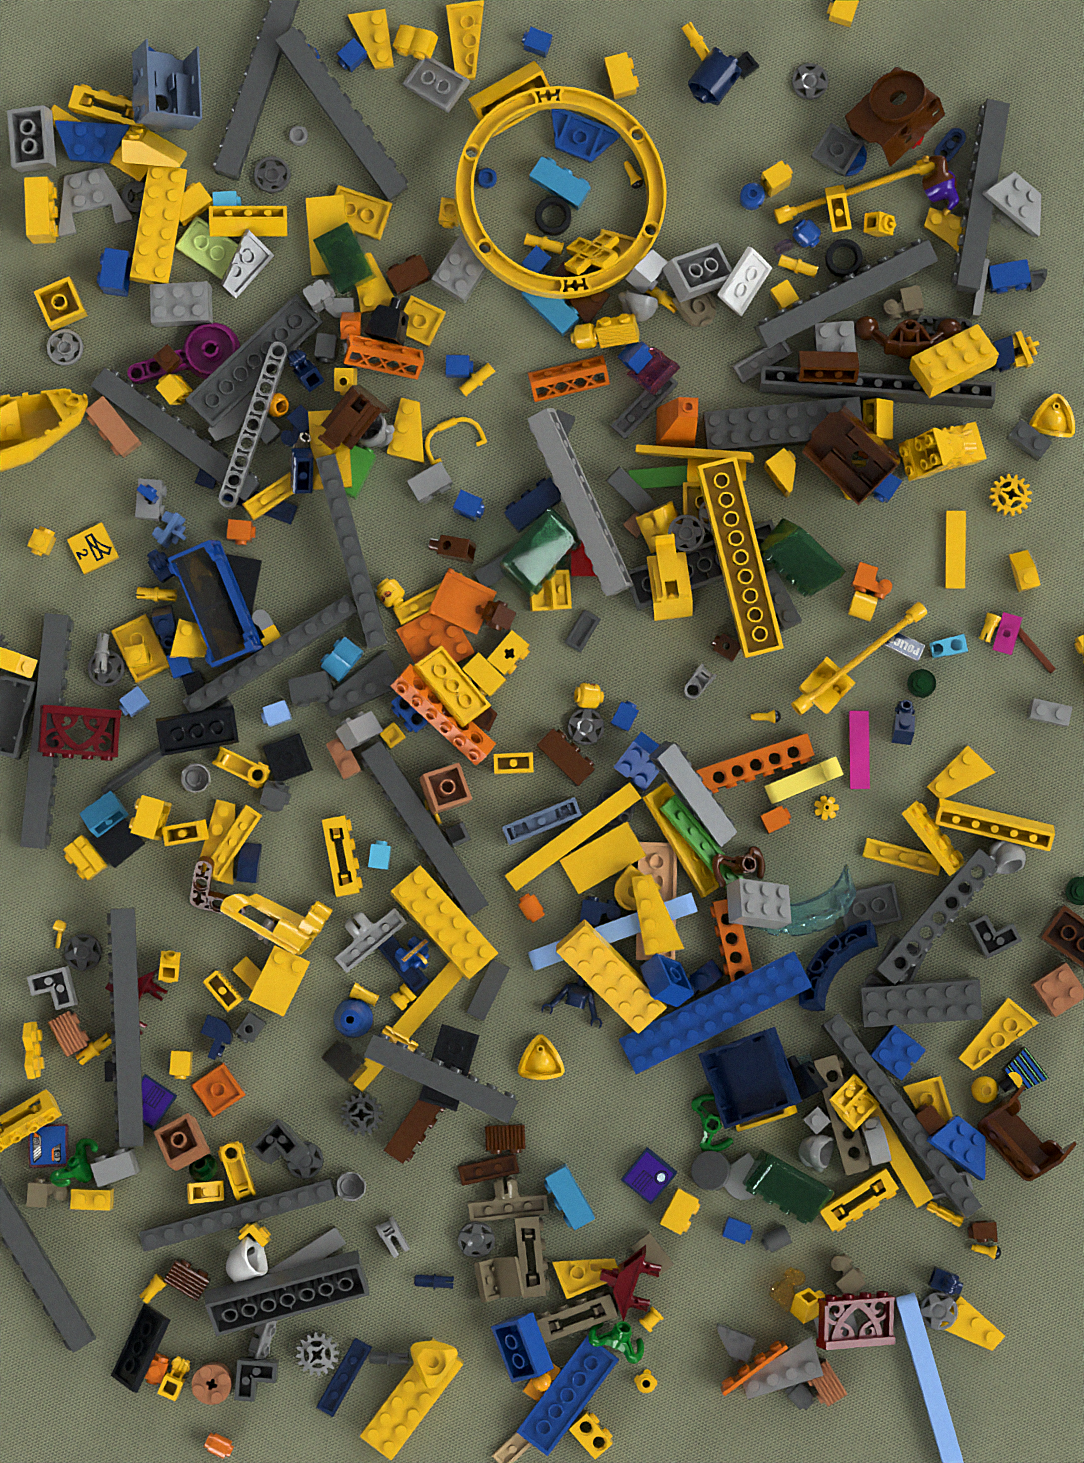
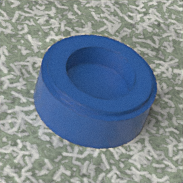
[478,168,497,189]

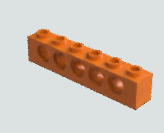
[390,664,496,766]
[695,733,815,794]
[710,899,762,1013]

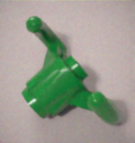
[691,1094,733,1152]
[50,1138,98,1187]
[588,1321,644,1364]

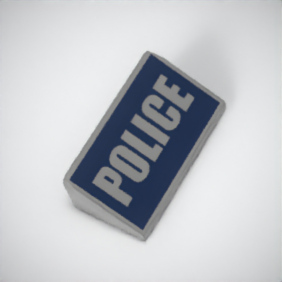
[882,628,925,663]

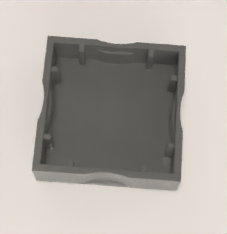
[0,675,37,760]

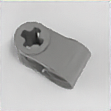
[683,663,717,701]

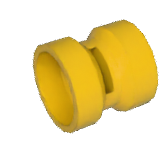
[390,983,417,1011]

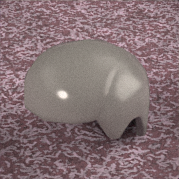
[180,763,211,793]
[335,1172,366,1202]

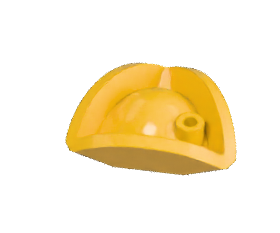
[1029,394,1075,437]
[518,1034,565,1080]
[410,1341,458,1388]

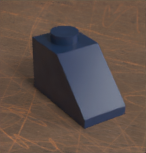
[991,335,1015,373]
[236,843,262,883]

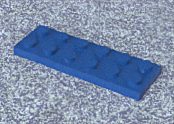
[516,1335,619,1456]

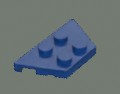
[551,109,621,163]
[55,120,130,164]
[926,1116,985,1181]

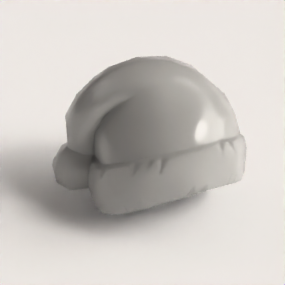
[618,289,658,322]
[359,414,395,447]
[989,840,1026,874]
[798,1134,834,1172]

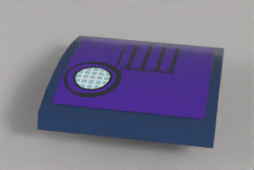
[142,1074,177,1131]
[621,1147,678,1205]

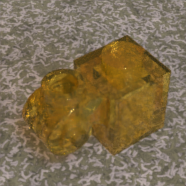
[769,1266,806,1313]

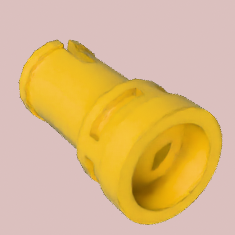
[978,612,1001,643]
[349,982,380,1006]
[139,1273,167,1304]

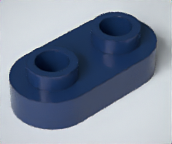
[934,128,966,163]

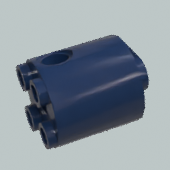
[688,47,742,105]

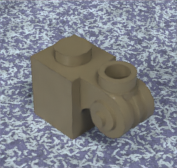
[883,285,924,321]
[26,1178,70,1208]
[830,1252,866,1294]

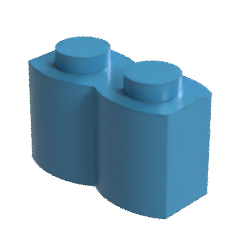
[320,637,364,683]

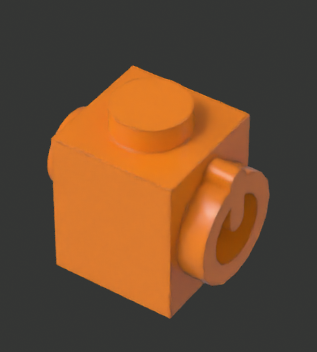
[144,1353,170,1385]

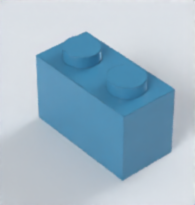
[79,791,129,838]

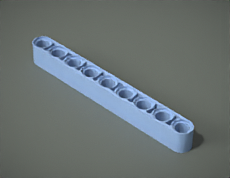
[527,893,698,971]
[895,1292,964,1463]

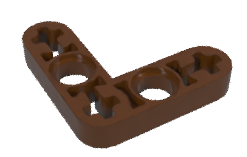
[190,856,247,916]

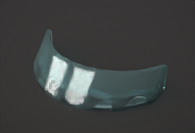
[746,864,856,936]

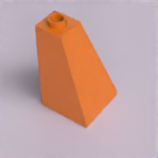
[656,397,698,448]

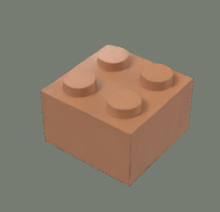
[419,763,472,815]
[1030,962,1084,1017]
[154,1113,211,1171]

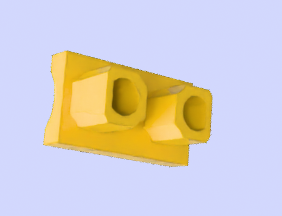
[1012,331,1040,368]

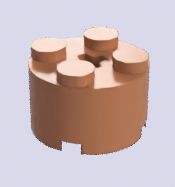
[192,1361,234,1405]

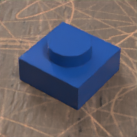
[137,484,159,504]

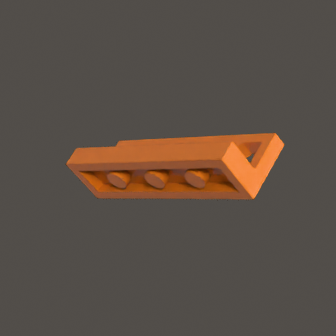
[343,334,425,380]
[528,355,610,402]

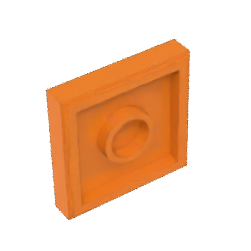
[191,1063,246,1117]

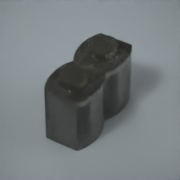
[321,1040,368,1085]

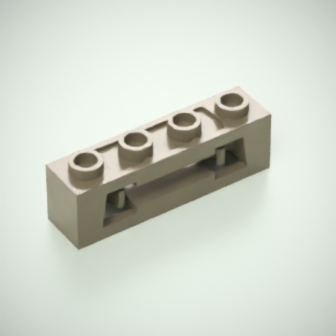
[515,1215,550,1298]
[536,1290,618,1343]

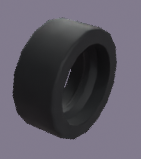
[535,197,571,236]
[825,238,863,278]

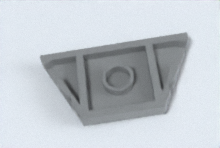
[982,172,1041,237]

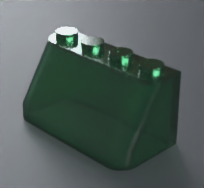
[500,507,582,597]
[759,518,846,597]
[743,1149,835,1225]

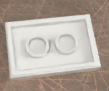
[717,246,772,316]

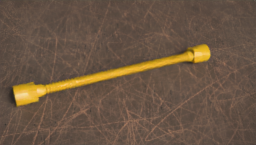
[773,156,935,225]
[791,602,928,715]

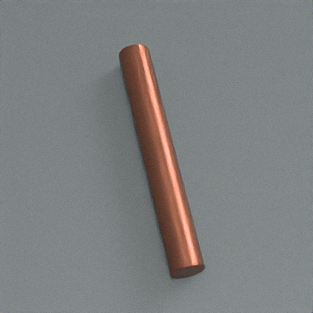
[1018,627,1056,674]

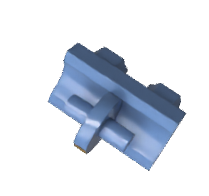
[152,511,187,549]

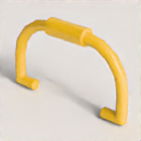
[425,417,487,466]

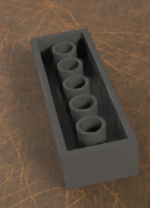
[859,977,982,1027]

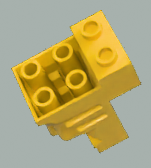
[898,422,987,481]

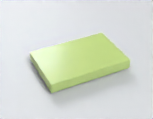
[175,216,239,280]

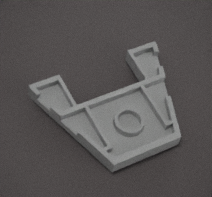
[58,168,133,238]

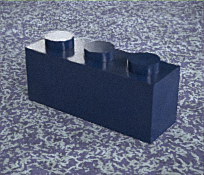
[504,477,561,533]

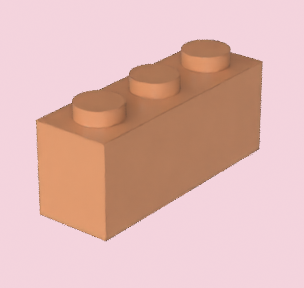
[85,396,142,458]

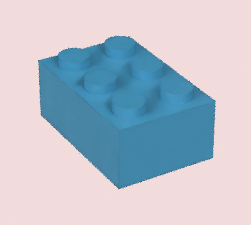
[544,1163,595,1231]

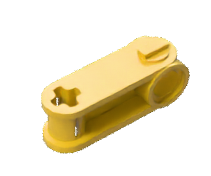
[212,746,270,789]
[217,1141,256,1201]

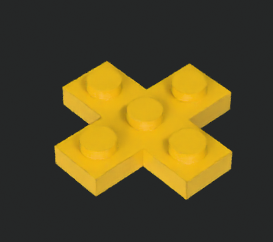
[564,230,620,275]
[22,1022,44,1079]

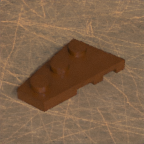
[552,261,610,324]

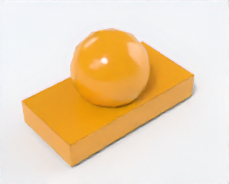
[523,1363,561,1402]

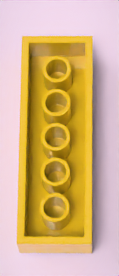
[129,165,187,284]
[390,865,499,981]
[556,919,667,1034]
[360,1337,464,1461]

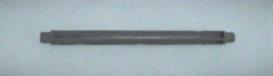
[101,699,233,794]

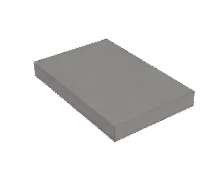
[402,57,470,113]

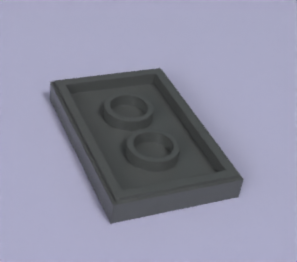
[836,881,903,931]

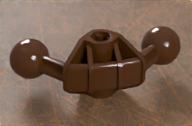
[854,316,962,359]

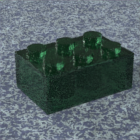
[313,222,377,294]

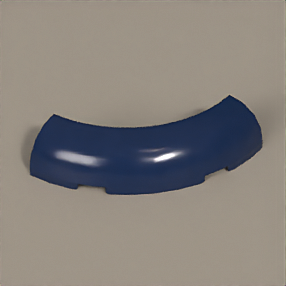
[799,920,879,1011]

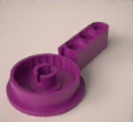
[127,322,241,385]

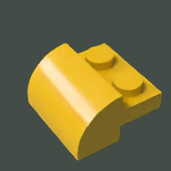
[636,501,682,553]

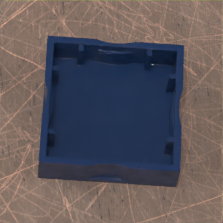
[698,1027,802,1129]

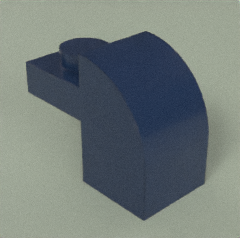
[200,1014,233,1060]

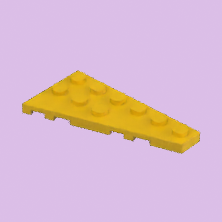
[642,782,719,898]

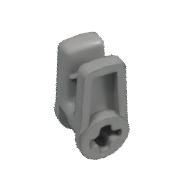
[375,1216,410,1258]

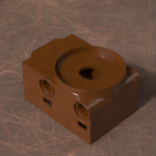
[844,67,945,167]
[802,405,900,506]

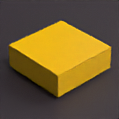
[380,722,406,749]

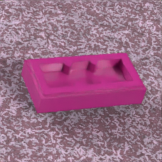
[992,612,1023,655]

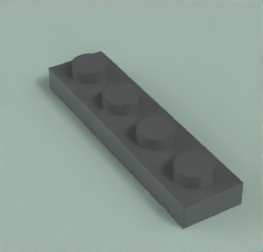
[611,377,679,440]

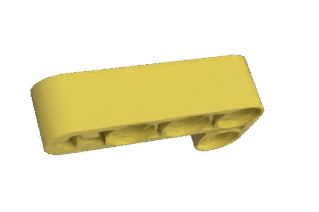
[764,756,844,804]

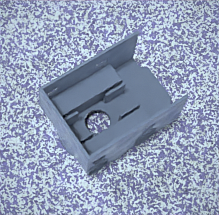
[132,39,202,132]

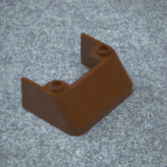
[977,1085,1077,1181]

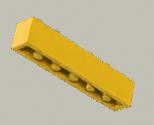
[934,798,1055,851]

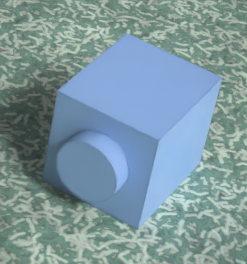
[261,700,292,727]

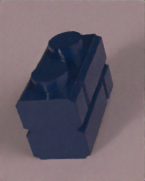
[290,448,314,494]

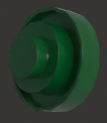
[907,669,936,698]
[1065,877,1084,905]
[189,1154,218,1182]

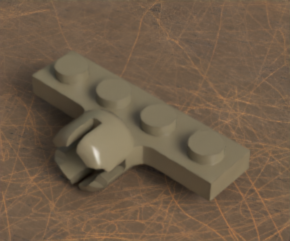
[468,1177,549,1222]

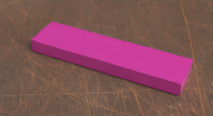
[849,711,870,789]

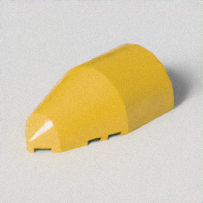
[0,388,88,472]

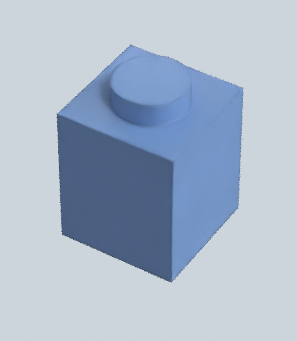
[118,686,150,718]

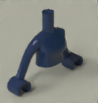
[541,975,602,1028]

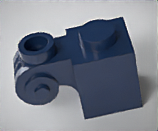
[287,348,325,393]
[281,405,310,447]
[147,549,175,583]
[152,604,176,649]
[891,700,915,745]
[579,896,621,926]
[688,959,724,996]
[928,1266,963,1296]

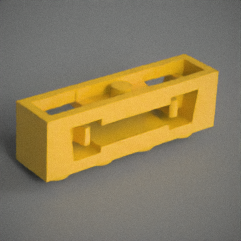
[68,84,146,129]
[322,815,363,897]
[0,1089,62,1152]
[818,1167,899,1232]

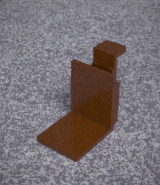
[318,385,391,450]

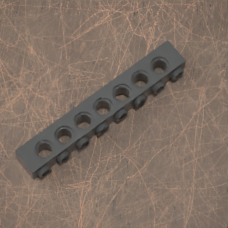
[876,848,998,984]

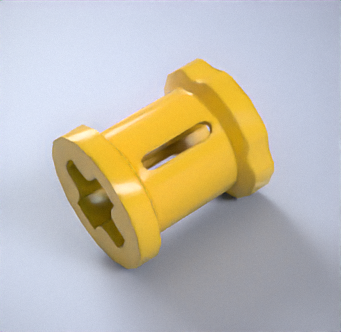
[638,1306,664,1333]

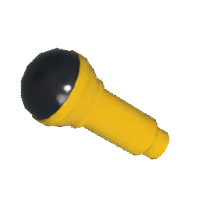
[623,161,643,189]
[751,710,781,723]
[971,1244,1001,1259]

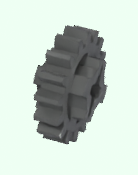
[340,1093,384,1136]

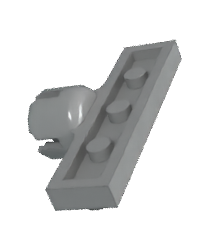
[334,907,407,973]

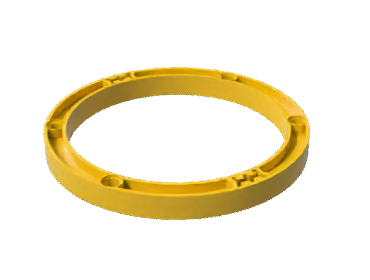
[454,86,667,299]

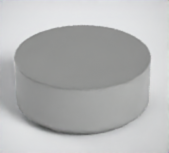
[289,126,309,146]

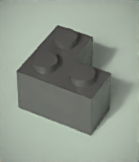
[966,915,1022,959]
[250,1119,310,1165]
[234,1357,279,1402]

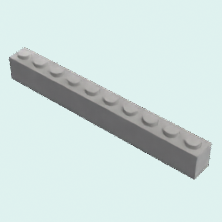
[527,408,634,596]

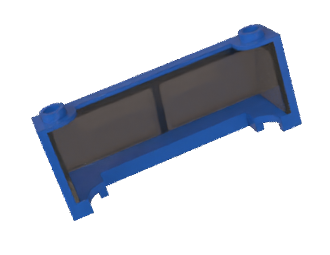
[168,540,264,667]

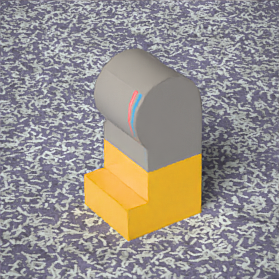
[252,609,281,647]

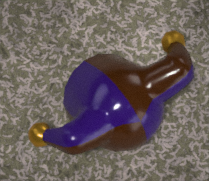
[922,155,960,216]

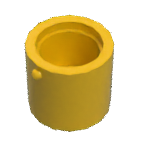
[848,591,878,622]

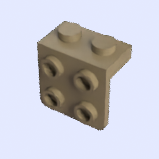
[474,1256,524,1302]

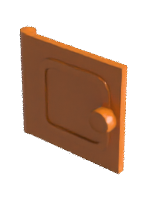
[428,568,497,635]

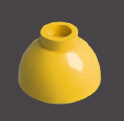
[971,1076,999,1104]

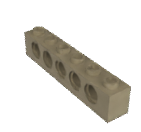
[812,1054,871,1176]

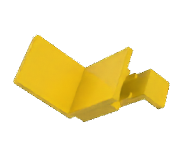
[647,534,693,621]

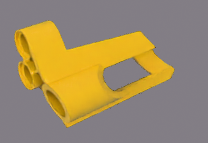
[220,893,333,955]

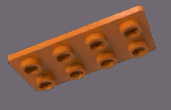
[720,1340,788,1396]

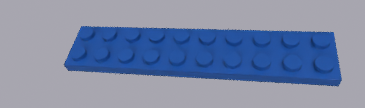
[619,951,812,1074]

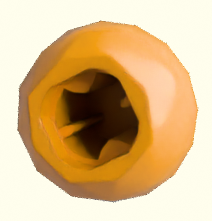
[268,393,289,417]

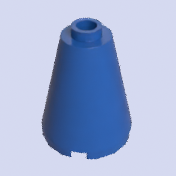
[334,999,373,1038]

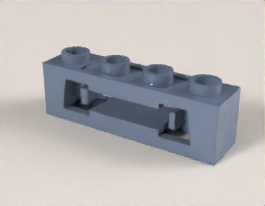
[502,797,582,846]

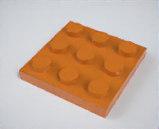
[396,612,475,664]

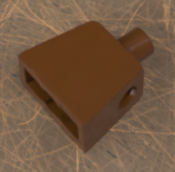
[429,535,477,564]

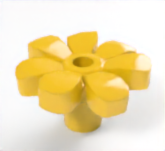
[814,795,839,820]

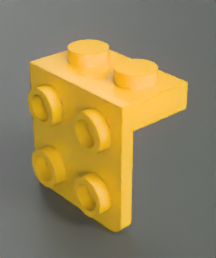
[799,657,856,714]

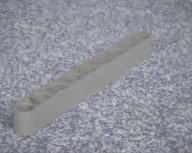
[218,342,288,509]

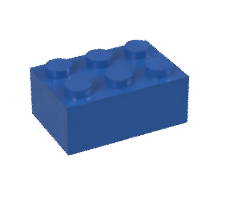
[491,1312,554,1383]

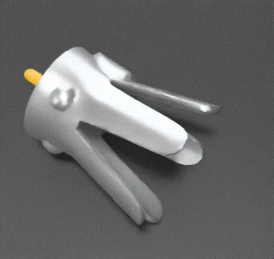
[252,918,277,946]

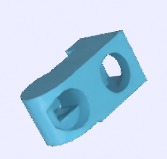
[929,634,968,659]

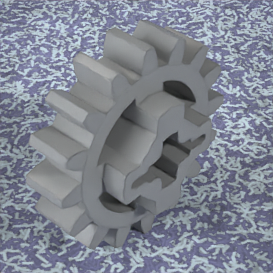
[296,1332,339,1376]

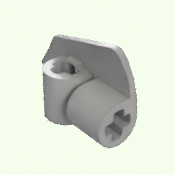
[208,395,253,441]

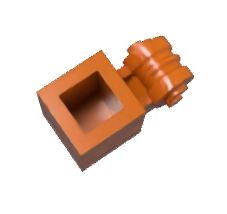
[851,562,892,600]

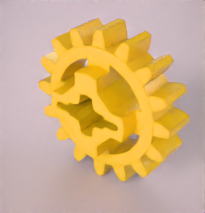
[989,474,1032,517]

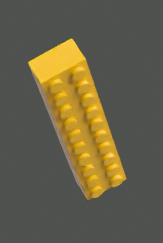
[696,456,784,658]

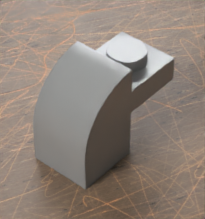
[860,1116,892,1166]

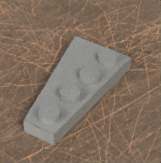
[743,1337,824,1400]

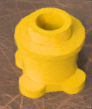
[634,1369,657,1393]

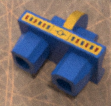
[395,936,430,972]

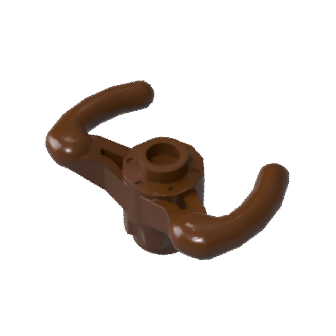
[712,846,765,887]

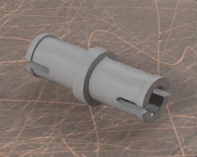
[94,633,110,674]

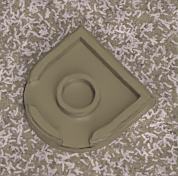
[672,292,717,327]

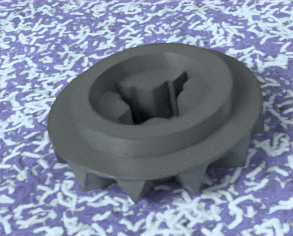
[121,181,145,212]

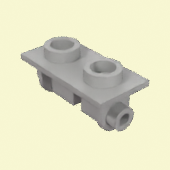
[248,1320,277,1359]

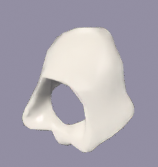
[226,1237,268,1283]

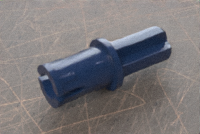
[414,1274,454,1290]

